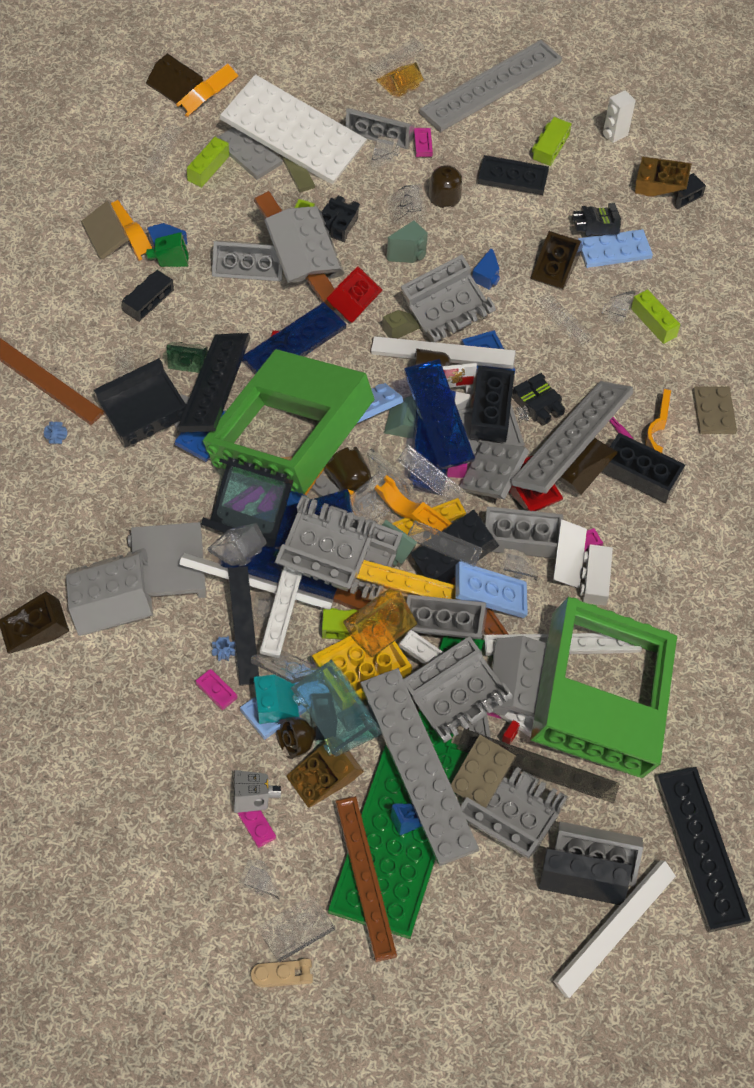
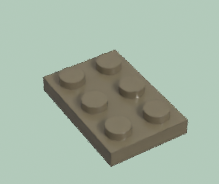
[693,386,737,434]
[451,735,516,808]

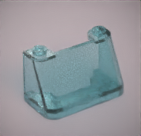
[291,660,382,757]

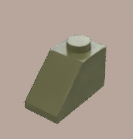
[382,310,421,339]

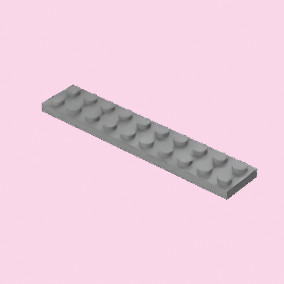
[420,40,562,132]
[512,381,633,493]
[360,668,479,866]

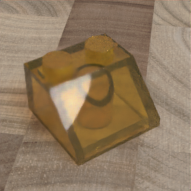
[376,62,424,96]

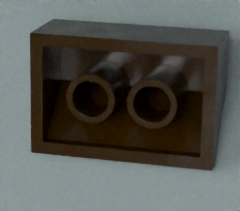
[146,53,203,107]

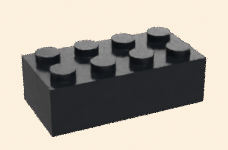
[469,366,515,442]
[602,433,686,503]
[410,509,499,583]

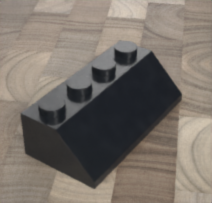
[539,847,632,905]

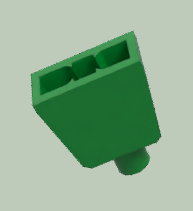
[146,232,189,267]

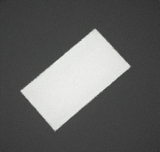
[554,519,587,588]

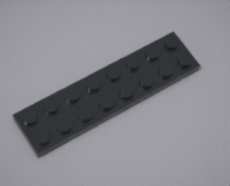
[178,333,250,432]
[656,767,751,933]

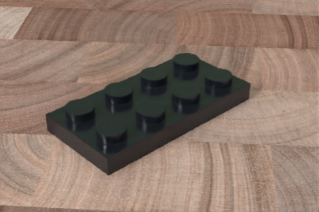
[478,155,549,195]

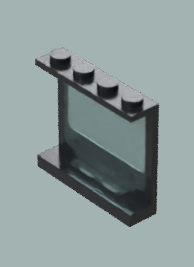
[201,457,293,547]

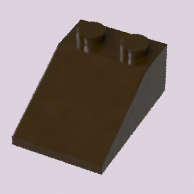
[531,231,583,290]
[558,438,617,495]
[0,591,69,654]

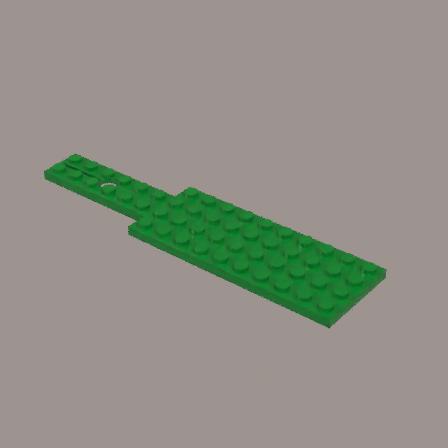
[328,636,484,939]

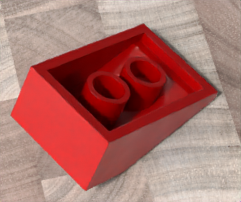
[326,266,383,323]
[509,455,563,511]

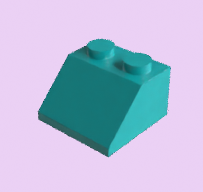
[254,675,300,724]

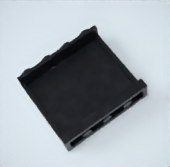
[94,358,187,448]

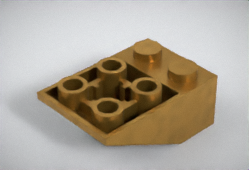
[635,156,692,197]
[286,736,364,808]

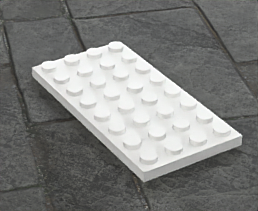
[220,74,367,184]

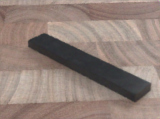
[228,566,259,686]

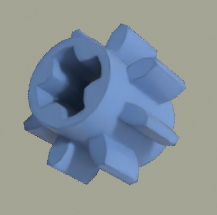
[44,422,67,444]
[212,636,236,661]

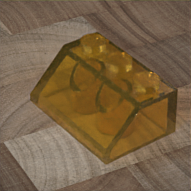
[343,589,417,658]

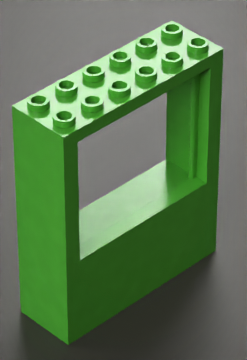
[203,349,375,494]
[530,597,677,778]

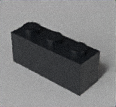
[122,270,174,322]

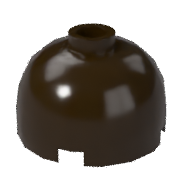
[276,717,315,759]

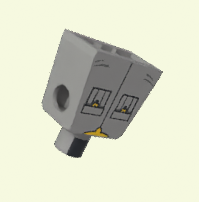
[234,770,281,813]

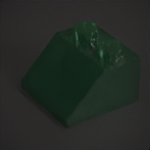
[166,342,208,373]

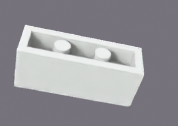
[603,90,636,143]
[580,544,613,606]

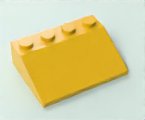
[312,620,412,712]

